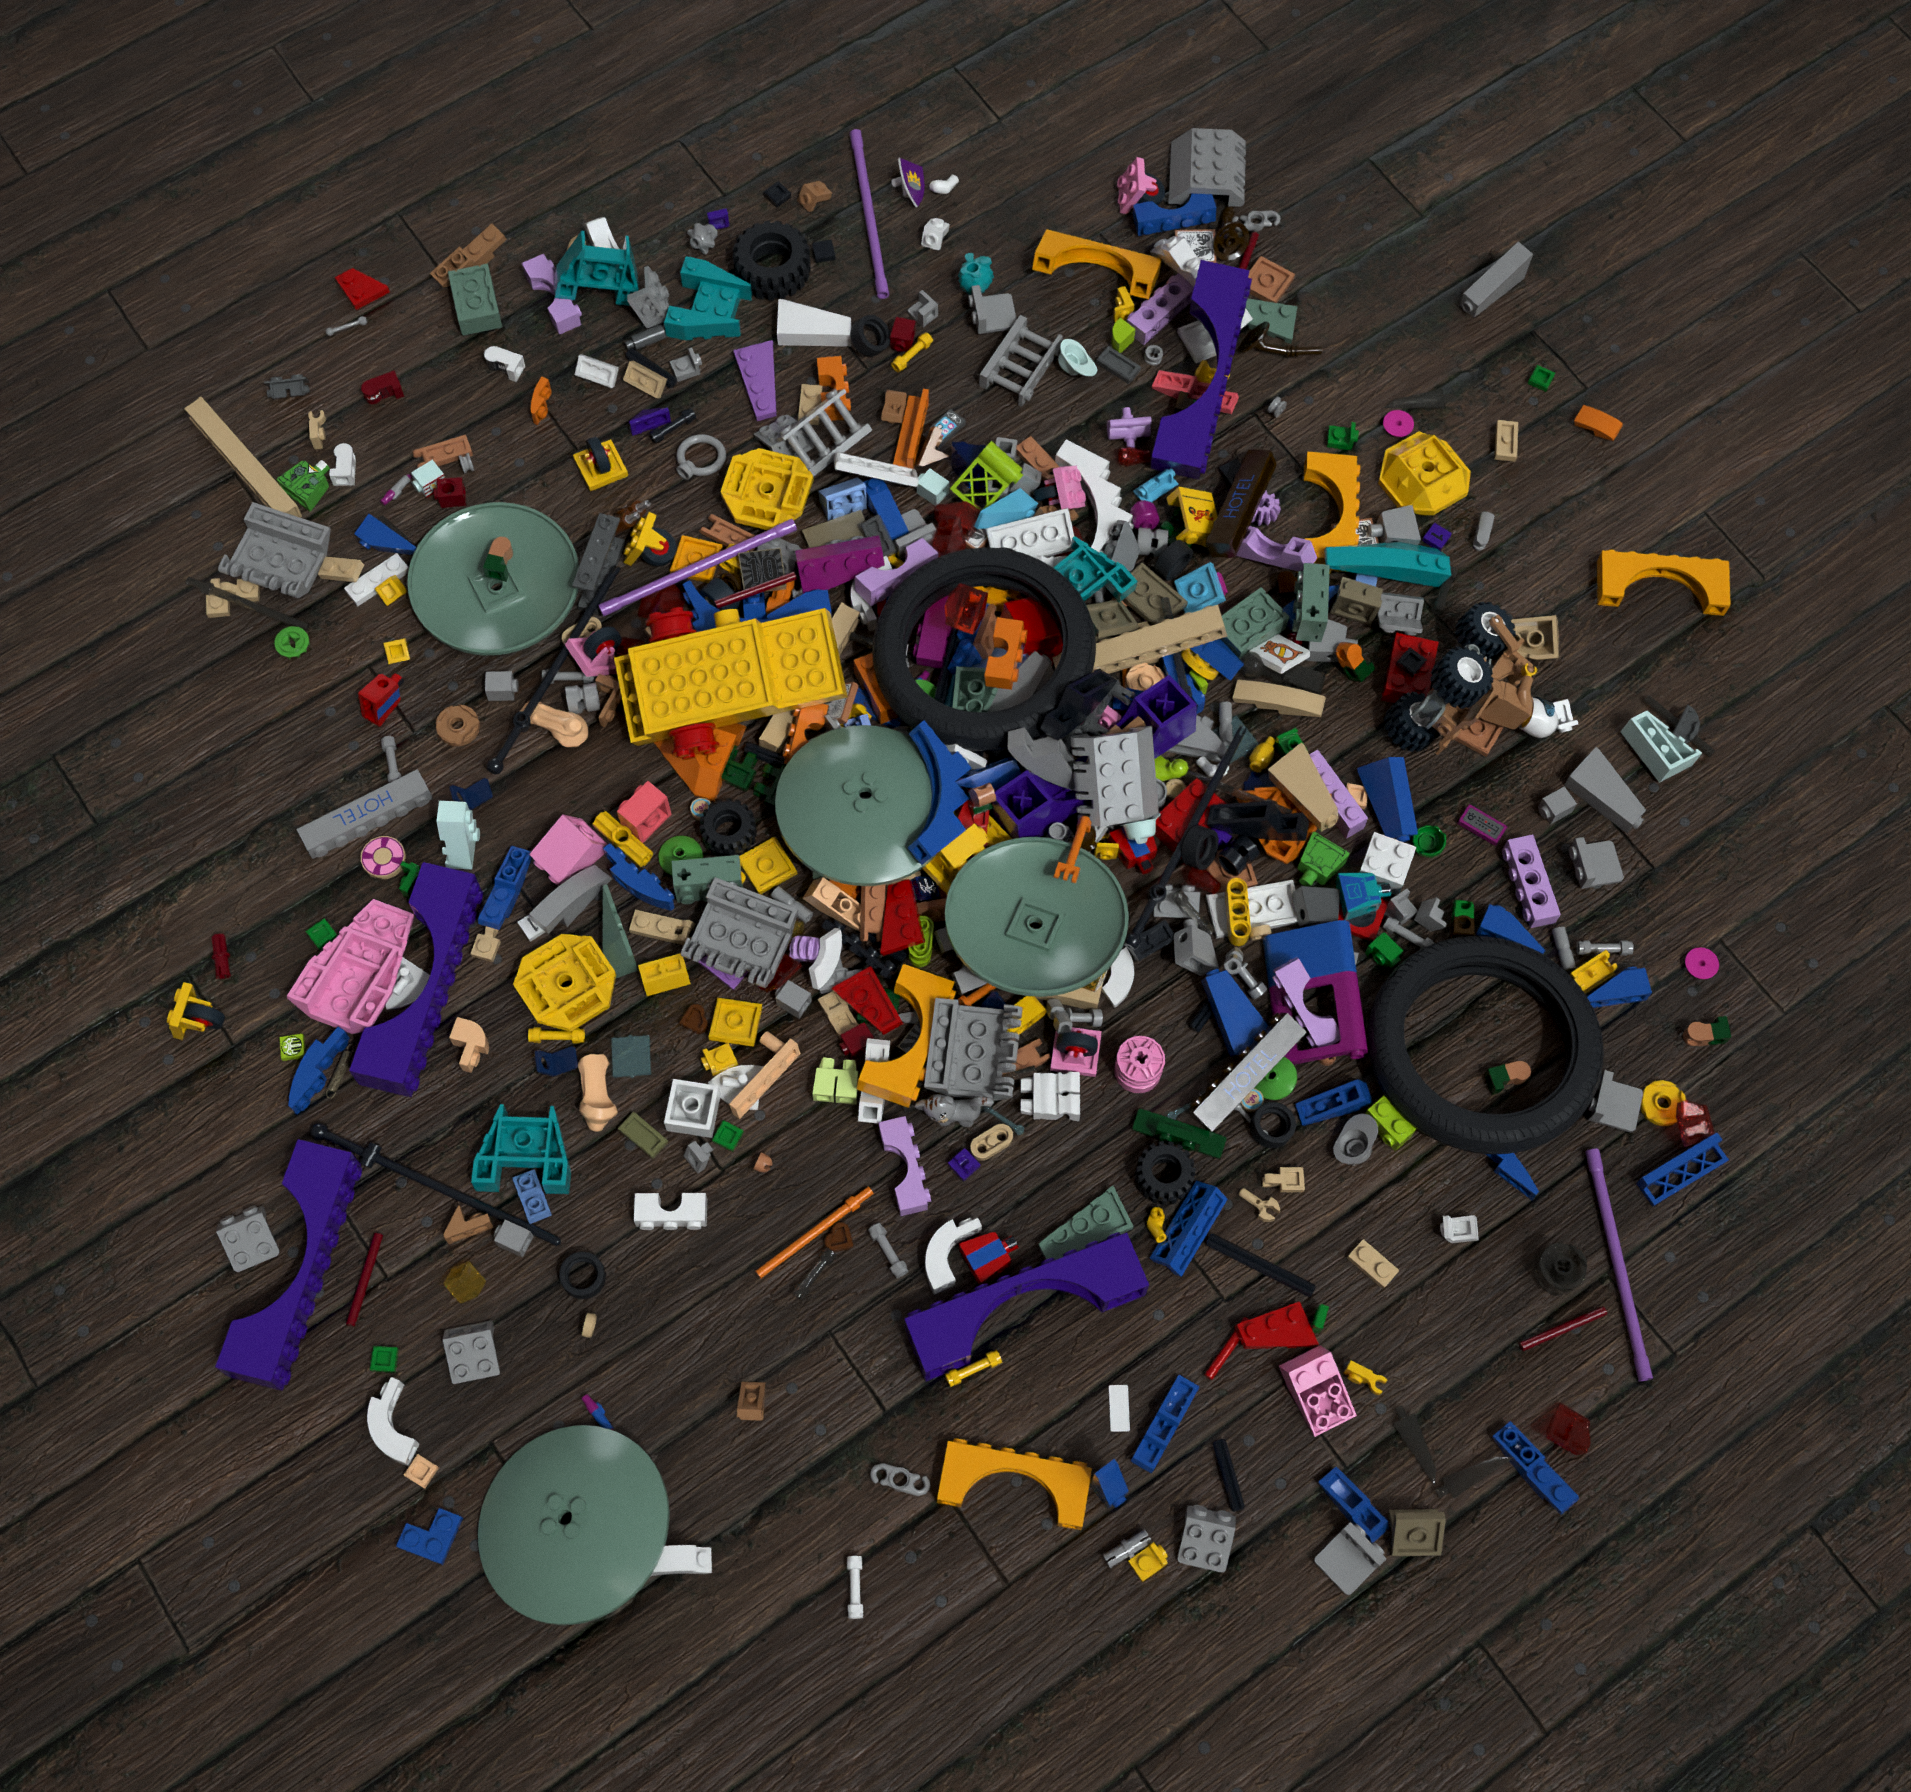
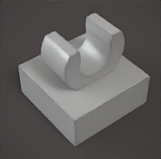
[684,1141,713,1173]

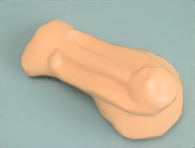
[519,700,588,747]
[578,1054,618,1132]

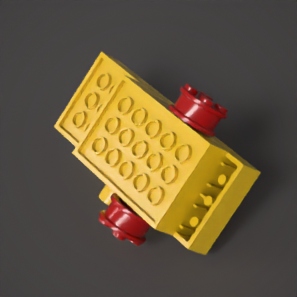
[614,607,848,760]

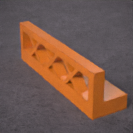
[893,389,929,469]

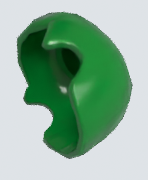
[1412,825,1447,858]

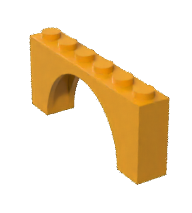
[1032,229,1162,299]

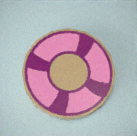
[361,836,406,879]

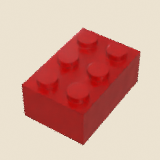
[1381,633,1439,703]
[1155,778,1226,859]

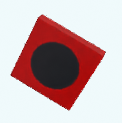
[1338,899,1389,942]

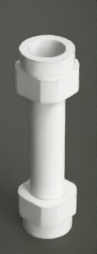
[847,1556,863,1619]

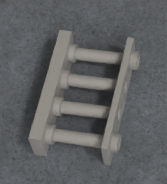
[979,315,1063,407]
[776,388,872,477]

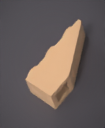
[803,877,861,932]

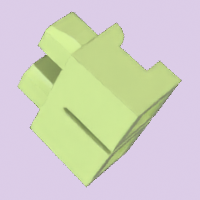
[813,1057,859,1105]

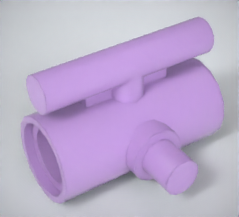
[1107,407,1152,449]

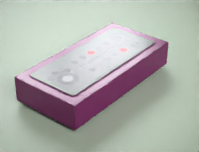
[1457,804,1508,846]

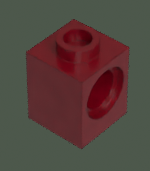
[890,317,916,352]
[434,477,466,508]
[839,1022,874,1060]

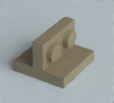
[1330,577,1383,625]
[1086,600,1138,643]
[1388,1509,1446,1556]

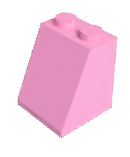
[529,814,608,885]

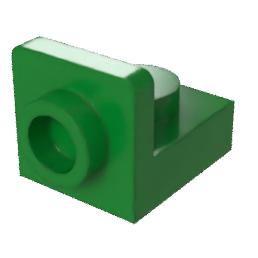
[1327,422,1359,450]
[399,861,421,899]

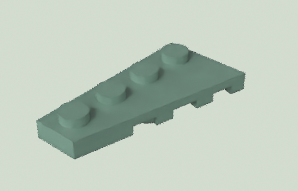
[1246,298,1297,344]
[1038,1185,1134,1260]

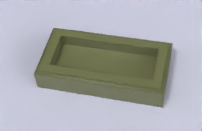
[618,1111,668,1159]

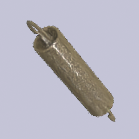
[326,1044,354,1099]

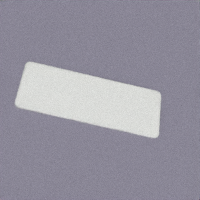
[1109,1385,1130,1432]

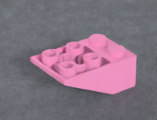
[1279,1345,1357,1437]

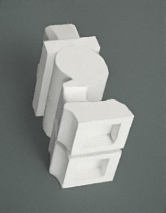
[1021,1072,1080,1121]

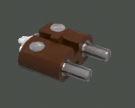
[614,500,651,535]

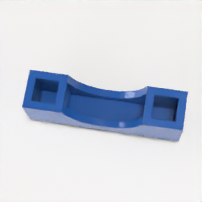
[1133,193,1216,236]

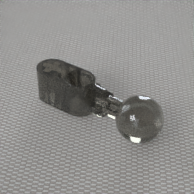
[1239,652,1326,695]

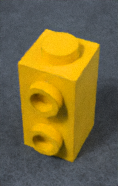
[936,823,988,872]

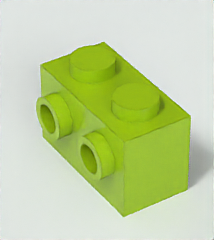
[1365,1096,1416,1151]

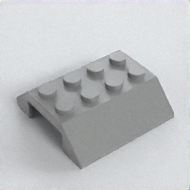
[1169,128,1246,207]
[218,502,331,598]
[1071,726,1159,826]
[681,877,798,988]
[924,998,1023,1101]

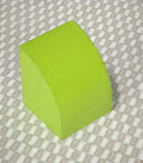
[1111,318,1136,353]

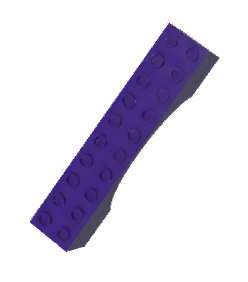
[1151,260,1252,480]
[992,675,1197,839]
[349,862,483,1097]
[215,1139,362,1391]
[905,1232,1149,1382]

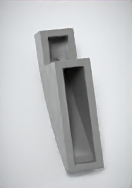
[1166,718,1227,762]
[1008,727,1081,792]
[529,865,612,934]

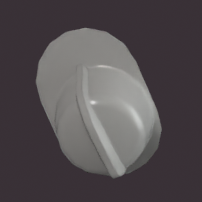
[1333,1114,1378,1166]

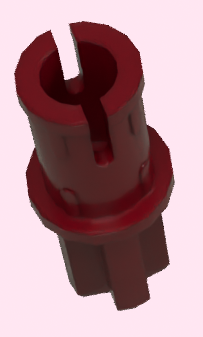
[211,934,231,979]

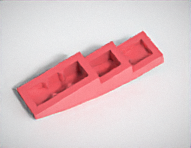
[1152,370,1239,414]

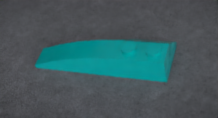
[1324,542,1451,587]

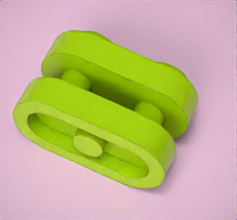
[909,916,934,967]

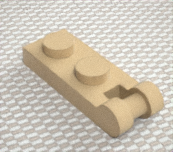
[629,910,696,945]

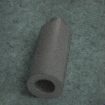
[625,324,666,350]

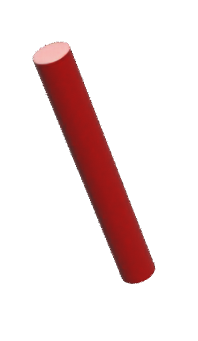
[1204,1317,1249,1380]

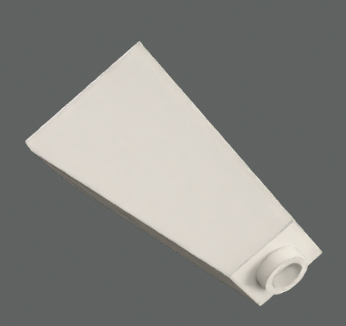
[777,299,852,347]

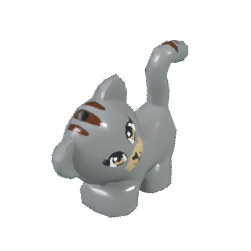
[915,1094,994,1127]

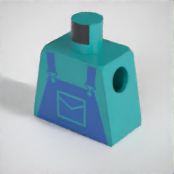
[1335,873,1391,920]

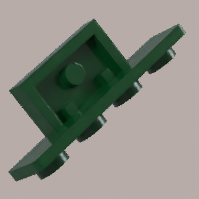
[1132,1109,1227,1159]

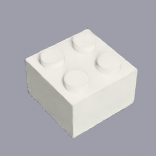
[1359,832,1416,895]
[664,1079,721,1138]

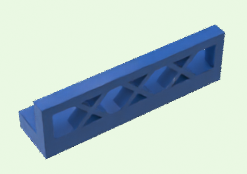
[1636,1133,1729,1207]
[1150,1181,1228,1277]

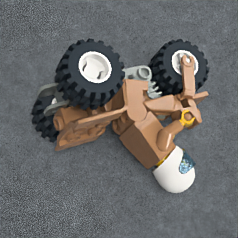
[1384,601,1558,755]

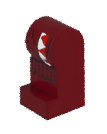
[361,370,405,404]

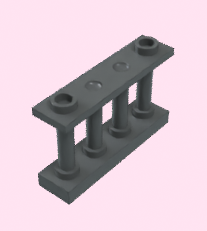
[572,513,626,615]

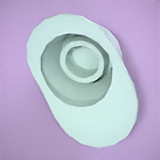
[1058,339,1097,376]
[1120,813,1161,844]

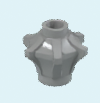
[687,223,717,254]

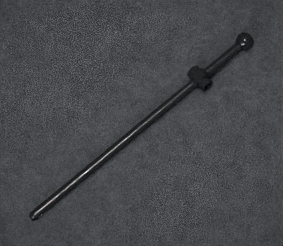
[486,565,620,775]
[1124,725,1247,950]
[310,1123,561,1246]

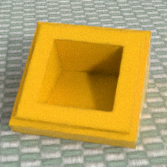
[374,575,408,606]
[384,638,410,664]

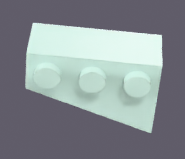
[1621,711,1702,783]
[436,801,480,869]

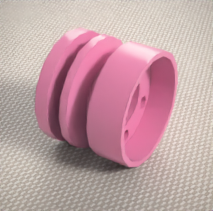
[1114,1036,1165,1093]

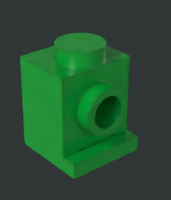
[1274,728,1308,758]
[1365,932,1403,969]

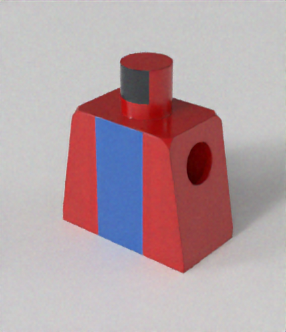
[358,673,404,727]
[1107,827,1157,874]
[959,1232,1019,1286]

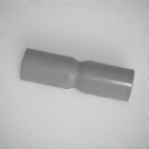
[1219,701,1233,746]
[771,886,813,923]
[1552,927,1577,973]

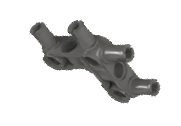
[1036,673,1135,753]

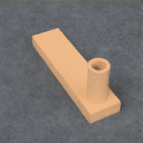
[729,1032,801,1119]

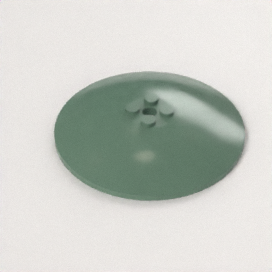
[407,502,579,655]
[775,725,954,886]
[945,837,1129,997]
[478,1425,670,1625]

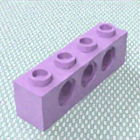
[1126,273,1194,345]
[1502,835,1561,928]

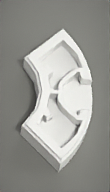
[809,928,842,990]
[1101,948,1134,1008]

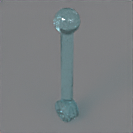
[1167,1091,1205,1120]
[983,1106,1024,1135]

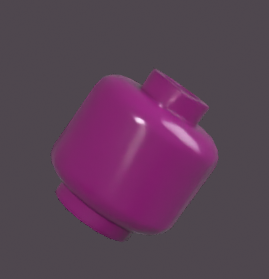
[1130,500,1159,530]

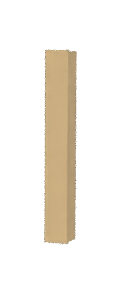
[184,396,302,518]
[759,603,860,754]

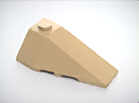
[1503,615,1559,660]

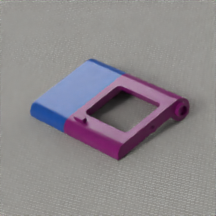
[1262,920,1368,1064]

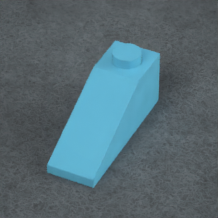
[974,488,1038,529]

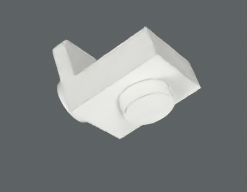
[921,218,950,250]
[1545,699,1578,733]
[1440,1215,1479,1243]

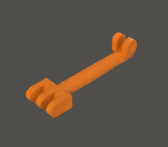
[1054,816,1092,884]

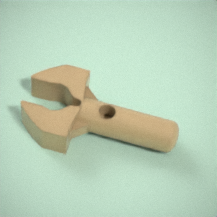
[1239,1188,1280,1222]

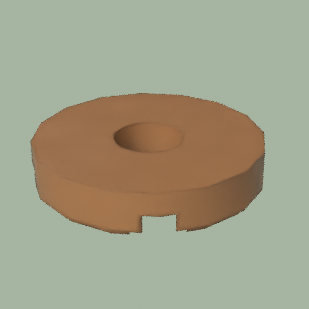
[436,705,480,746]

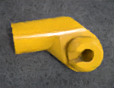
[1147,1207,1167,1243]

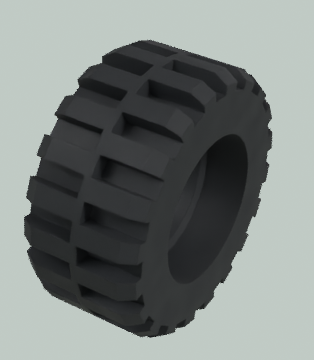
[733,220,811,301]

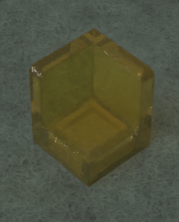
[443,1261,486,1303]

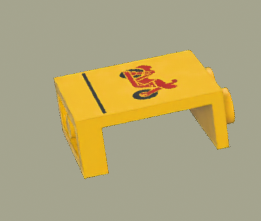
[1167,487,1217,547]

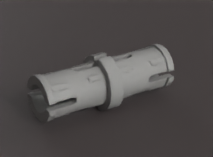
[1102,1529,1152,1569]

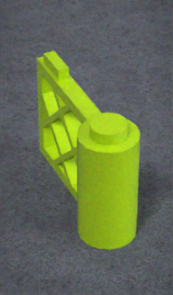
[950,441,1023,514]

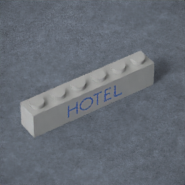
[297,769,433,859]

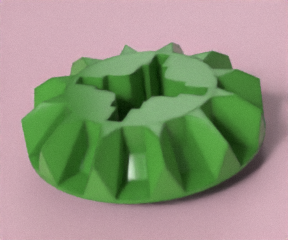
[274,626,310,659]

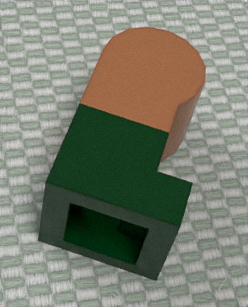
[483,537,513,582]
[966,783,996,816]
[1683,1016,1731,1046]
[1484,1061,1531,1095]

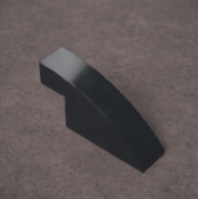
[1040,669,1117,741]
[1207,801,1309,841]

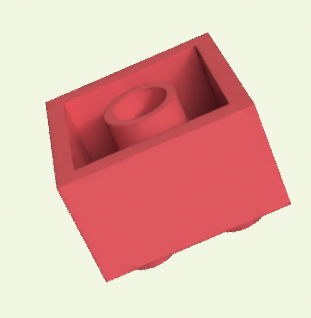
[617,781,672,843]

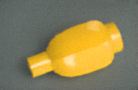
[1249,736,1276,773]

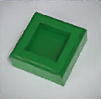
[1528,365,1555,392]
[306,918,338,950]
[712,1120,744,1152]
[1311,1304,1329,1334]
[370,1346,399,1373]

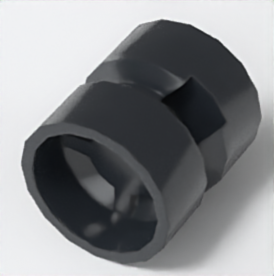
[1217,835,1260,877]

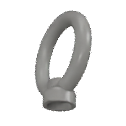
[676,434,726,480]

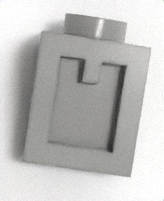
[670,347,702,382]

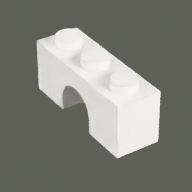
[634,1193,707,1230]

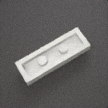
[344,553,409,607]

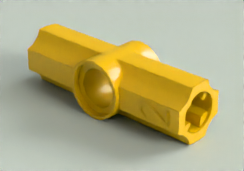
[592,811,653,868]

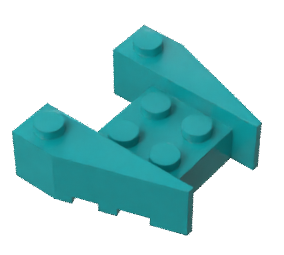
[554,231,639,306]
[664,256,752,340]
[1053,536,1138,603]
[471,1104,571,1194]

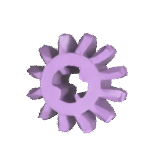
[1251,490,1281,526]
[789,936,820,963]

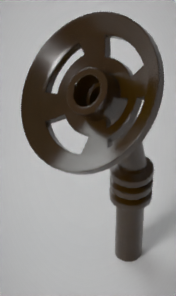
[1213,199,1250,261]
[1238,321,1322,357]

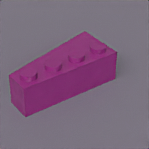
[795,535,885,594]
[913,591,958,669]

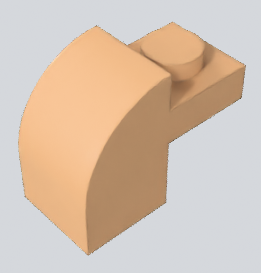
[449,1017,489,1073]

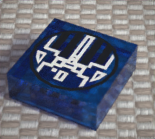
[912,877,940,900]

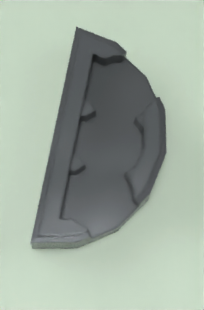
[1673,704,1700,744]

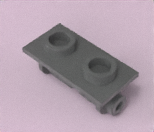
[264,375,310,399]

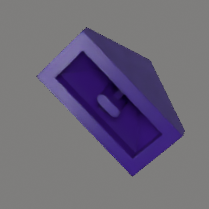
[629,407,671,436]

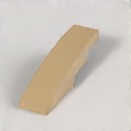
[1233,680,1326,717]

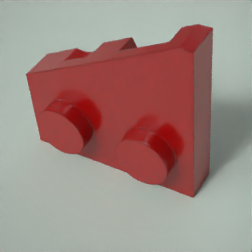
[335,268,390,310]

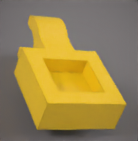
[1343,1361,1387,1395]

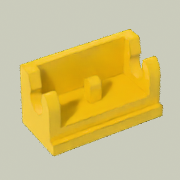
[1570,950,1617,995]
[638,953,690,996]

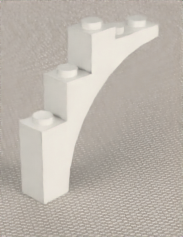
[1150,236,1253,330]
[1055,440,1134,553]

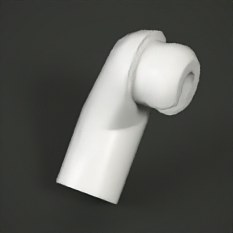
[930,175,959,194]
[1196,756,1229,777]

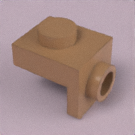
[797,181,832,212]
[881,390,907,423]

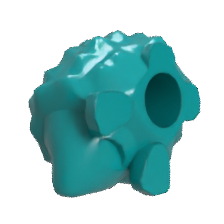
[958,253,994,295]

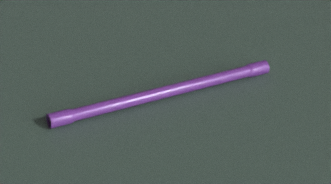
[850,129,889,299]
[598,519,797,617]
[1585,1149,1653,1381]

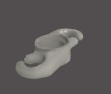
[1232,210,1281,232]
[870,1463,930,1496]

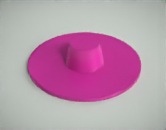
[1383,410,1414,437]
[1685,947,1719,979]

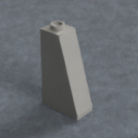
[1460,242,1533,318]
[988,651,1054,712]
[1565,747,1646,833]

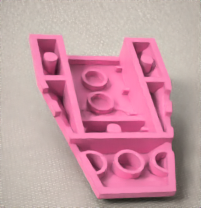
[287,899,414,1034]

